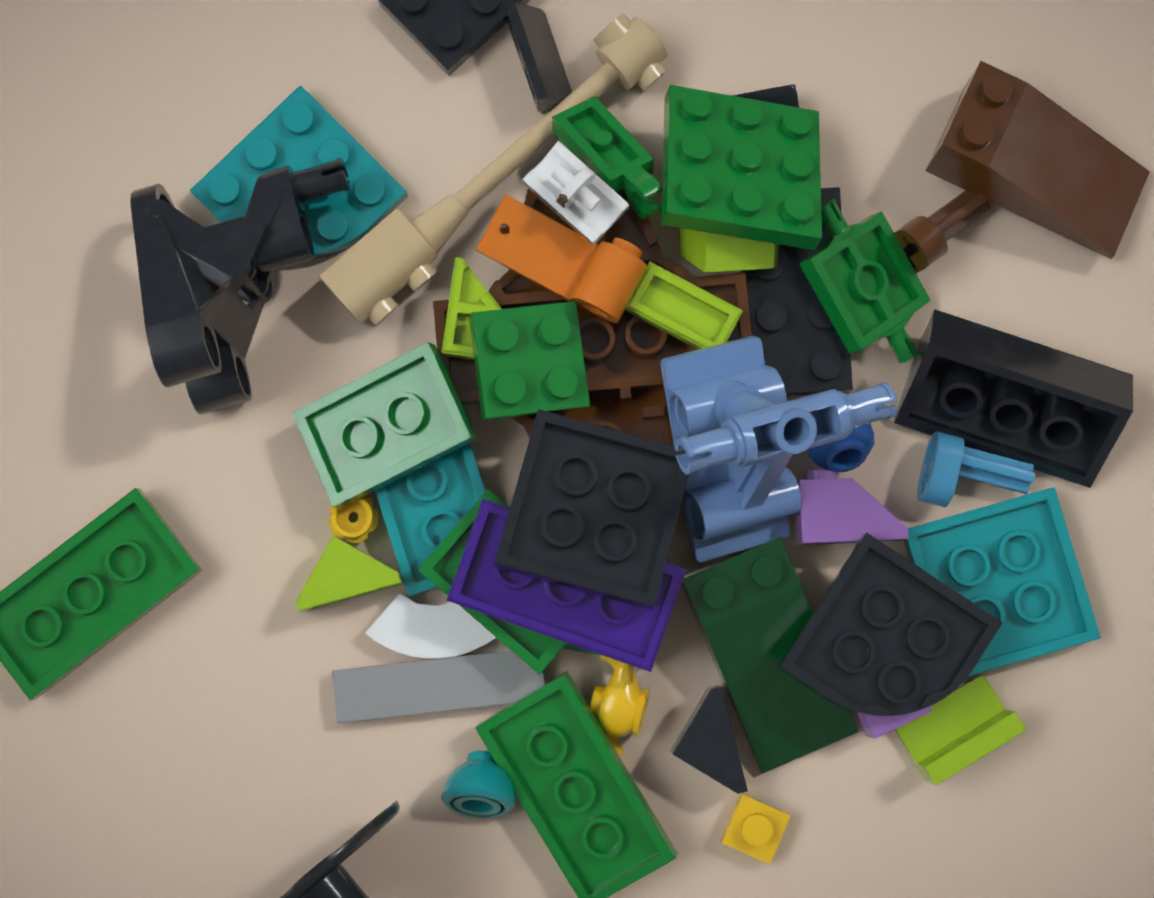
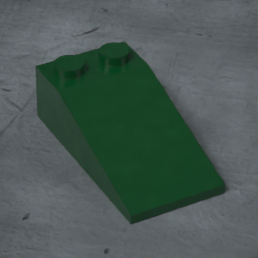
[681,537,858,773]

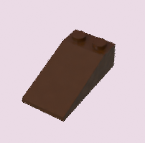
[925,61,1150,259]

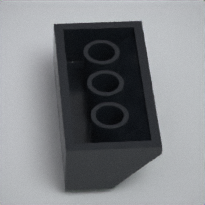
[894,309,1133,488]

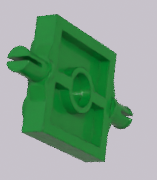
[799,199,931,363]

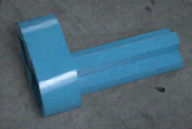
[917,431,1035,507]

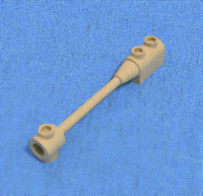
[319,13,668,326]

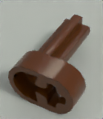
[893,190,991,273]

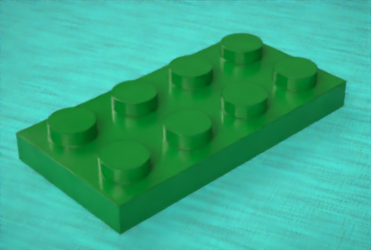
[0,488,203,700]
[475,671,678,898]

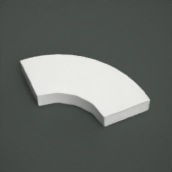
[365,593,496,659]

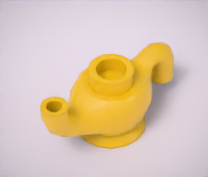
[590,655,650,760]

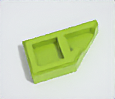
[442,257,501,360]

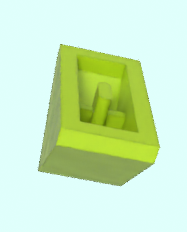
[679,228,779,273]
[295,536,404,612]

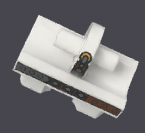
[523,141,629,246]

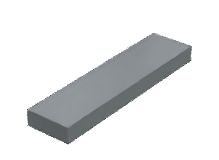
[332,650,545,723]

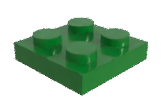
[468,301,590,421]

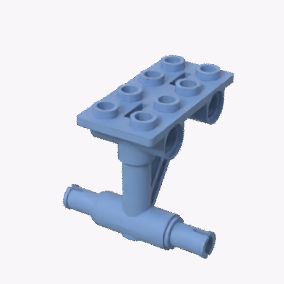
[660,336,898,562]

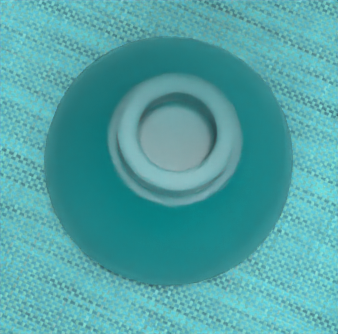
[441,750,515,819]

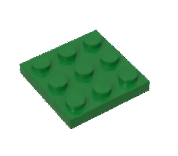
[661,85,822,250]

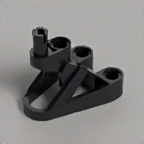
[130,157,351,415]

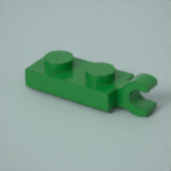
[552,96,662,219]

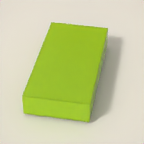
[625,262,743,349]

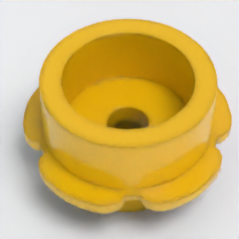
[328,495,379,543]

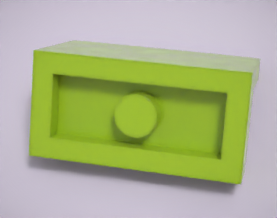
[895,675,1027,786]

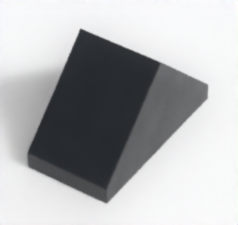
[670,685,748,794]

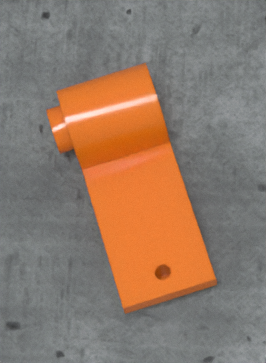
[475,194,647,323]

